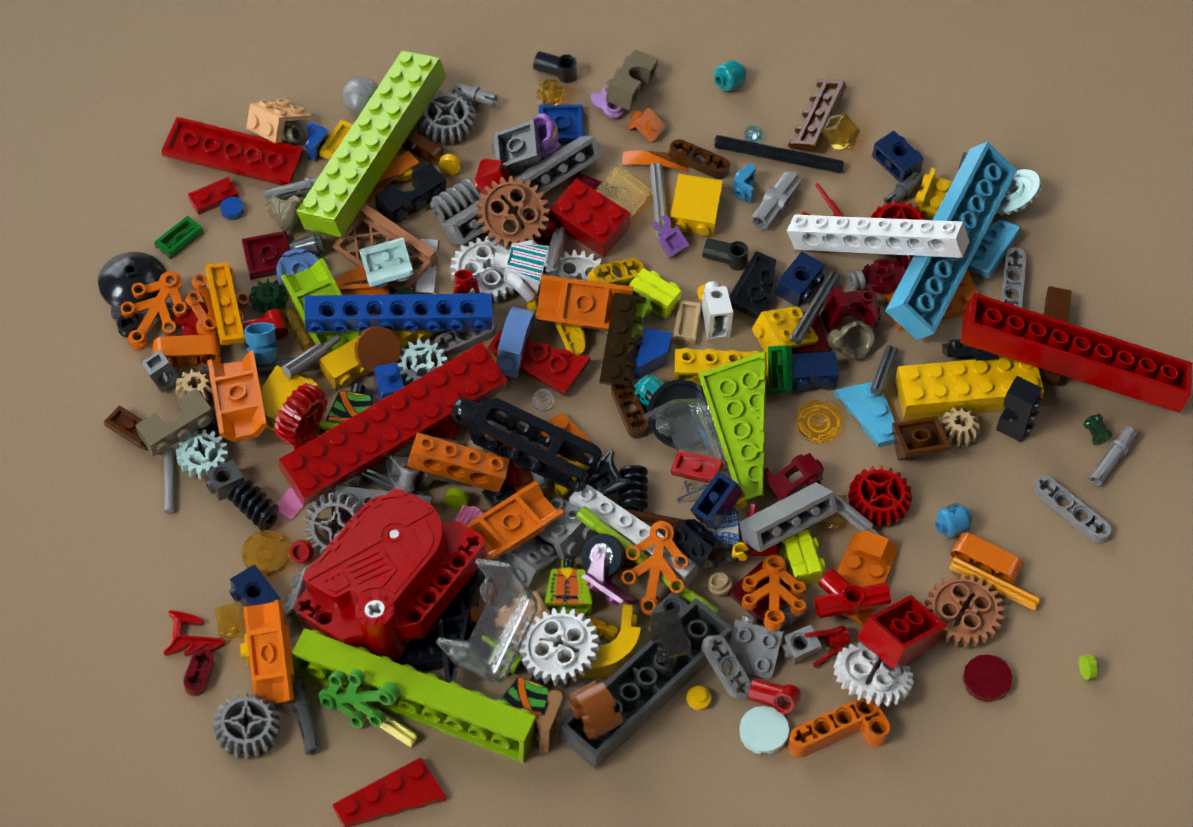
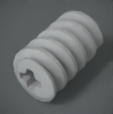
[430,179,480,223]

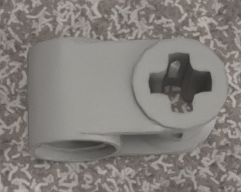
[386,455,420,493]

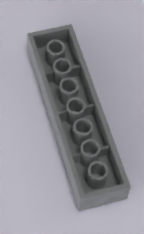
[559,598,733,769]

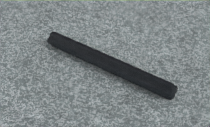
[714,135,844,173]

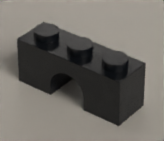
[375,163,446,223]
[996,376,1043,442]

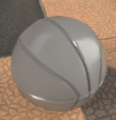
[342,77,378,116]

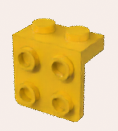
[751,306,818,364]

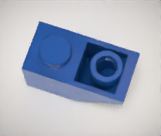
[632,328,672,379]

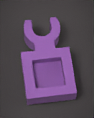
[652,215,689,257]

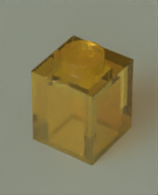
[821,113,860,150]

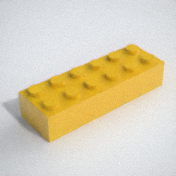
[895,357,1044,421]

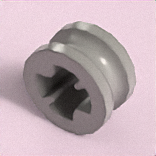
[847,269,866,291]

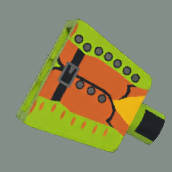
[545,559,592,615]

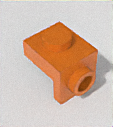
[627,107,666,143]

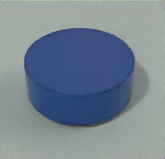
[220,197,244,220]

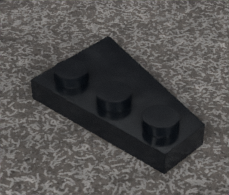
[729,251,776,319]

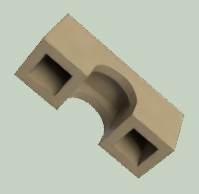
[605,49,659,110]
[135,388,214,456]

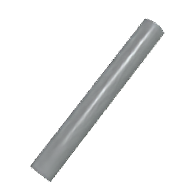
[164,447,174,514]

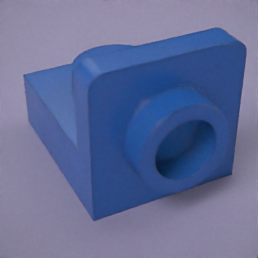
[306,122,329,162]

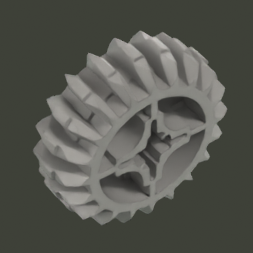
[417,90,476,146]
[303,492,361,555]
[212,692,281,759]

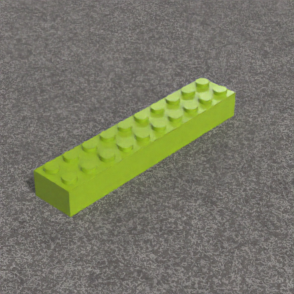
[296,51,446,238]
[292,628,536,763]

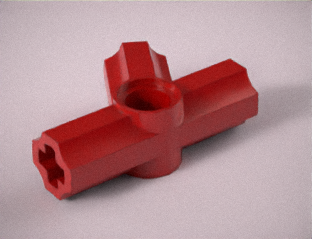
[814,569,891,619]

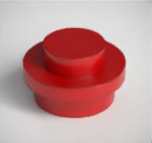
[290,539,314,564]

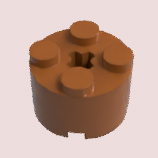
[569,679,623,740]

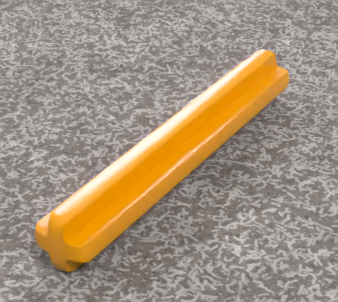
[950,557,1040,610]

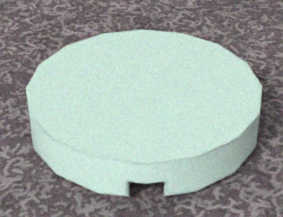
[739,706,789,754]

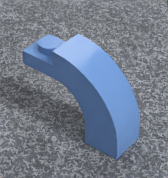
[496,306,536,378]

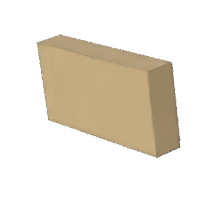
[673,300,702,345]

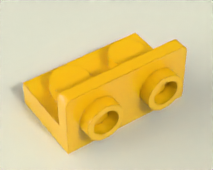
[914,168,952,218]

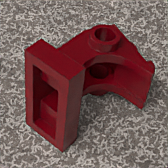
[820,287,881,333]
[764,453,824,501]

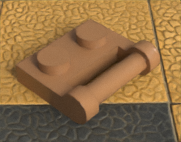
[536,690,563,753]

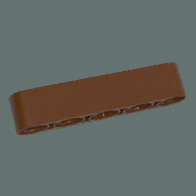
[1038,286,1072,385]

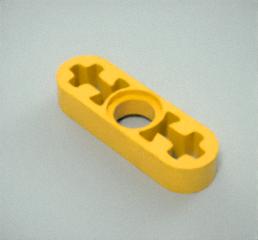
[588,258,645,285]

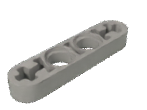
[1001,248,1026,308]
[1033,475,1111,544]

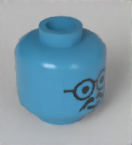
[935,503,972,538]

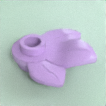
[591,85,625,118]

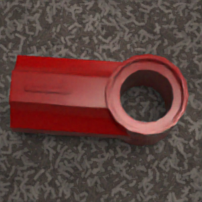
[241,309,289,343]
[748,678,801,714]

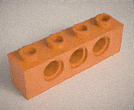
[406,432,510,493]

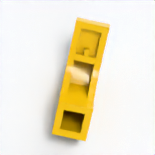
[577,604,641,679]

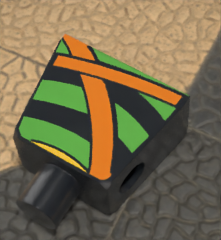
[326,383,372,423]
[500,673,550,734]

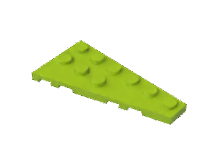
[698,351,766,502]

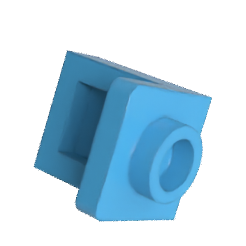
[732,163,756,204]

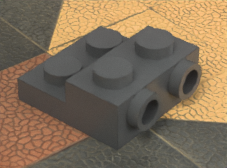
[492,120,541,176]

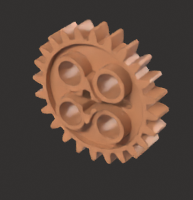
[475,176,550,249]
[925,573,1004,649]

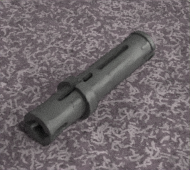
[292,681,321,755]

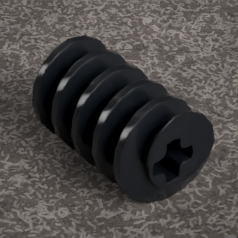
[618,465,648,512]
[228,480,279,531]

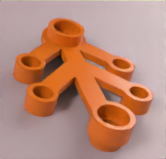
[185,267,250,335]
[121,271,187,350]
[621,521,689,615]
[742,555,806,631]

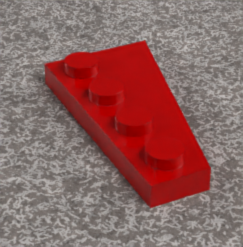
[487,330,590,397]
[332,757,446,827]

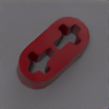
[183,649,215,696]

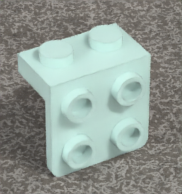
[359,237,414,288]

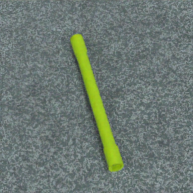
[575,506,719,614]

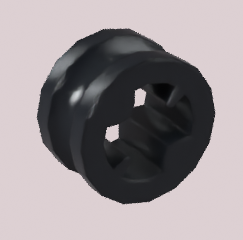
[117,315,139,338]

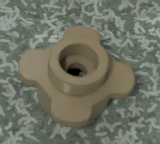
[282,122,301,145]

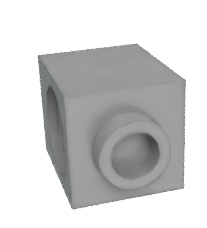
[781,624,822,664]

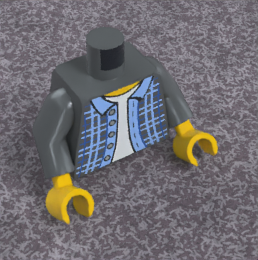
[699,493,749,565]

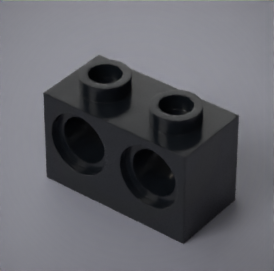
[672,519,728,568]

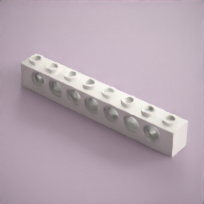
[787,215,969,258]

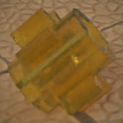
[537,79,564,106]

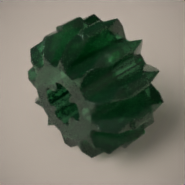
[249,278,289,317]

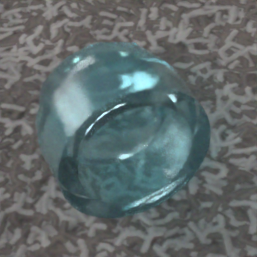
[744,125,762,143]

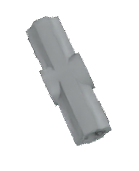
[751,171,802,230]

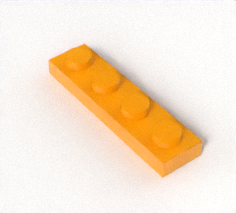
[205,262,245,345]

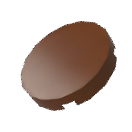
[354,326,400,373]

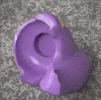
[530,114,561,164]

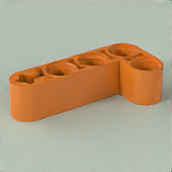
[788,698,890,758]

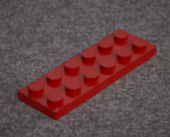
[161,116,304,186]

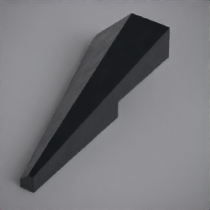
[437,569,479,683]

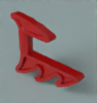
[163,610,225,656]

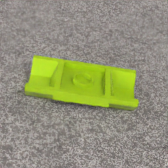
[281,258,362,355]

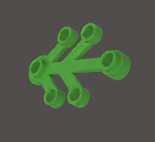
[318,669,400,728]

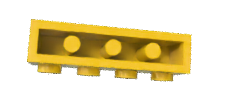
[674,348,768,387]

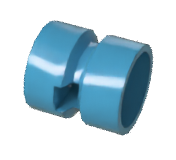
[244,322,278,365]

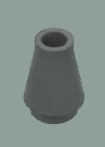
[290,233,325,255]

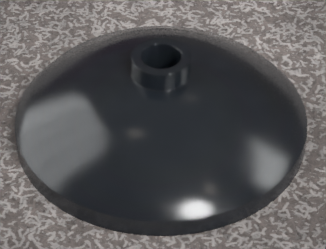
[98,252,168,306]
[647,380,715,449]

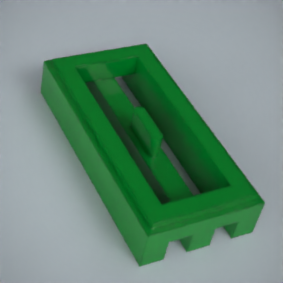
[154,215,204,259]
[768,345,792,393]

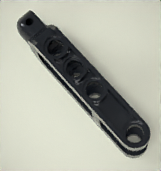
[450,397,602,492]

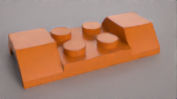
[535,275,633,330]
[207,351,267,442]
[466,481,565,565]
[837,530,898,629]
[243,600,295,704]

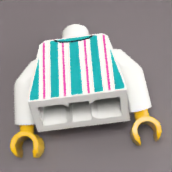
[493,240,549,311]

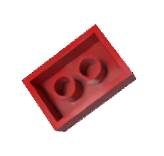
[549,178,631,258]
[857,595,947,670]

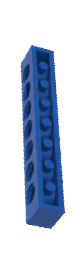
[304,293,493,333]

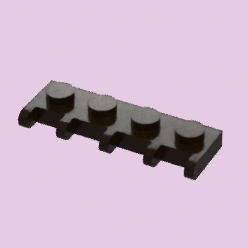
[599,292,647,388]

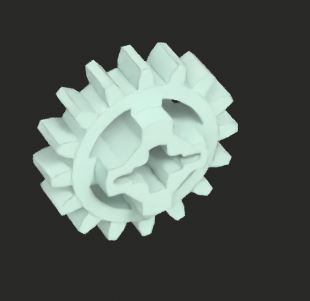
[398,339,447,385]
[176,429,229,479]

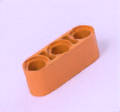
[153,334,221,367]
[950,532,1023,584]

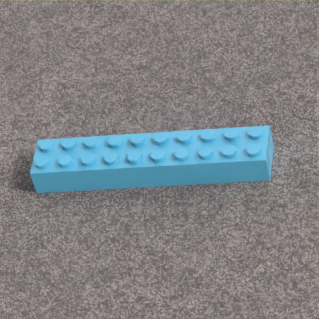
[885,141,1017,340]

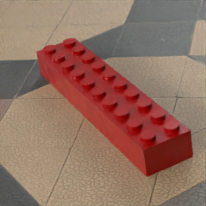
[960,293,1192,413]
[278,342,508,507]

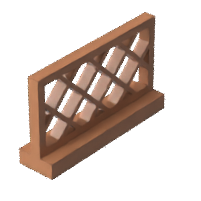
[332,204,438,294]

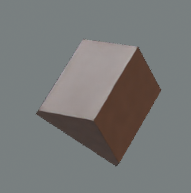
[892,416,951,460]

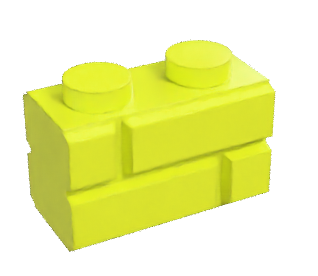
[629,268,682,319]
[780,529,826,585]

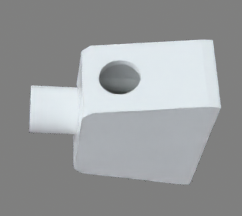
[702,281,733,340]

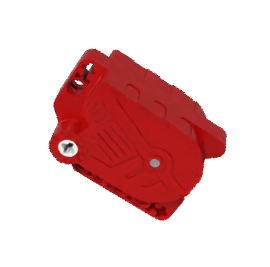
[294,489,488,661]

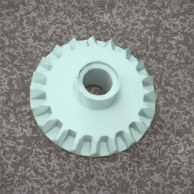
[995,169,1042,216]

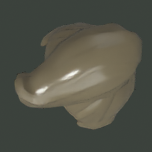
[266,195,303,232]
[827,321,875,360]

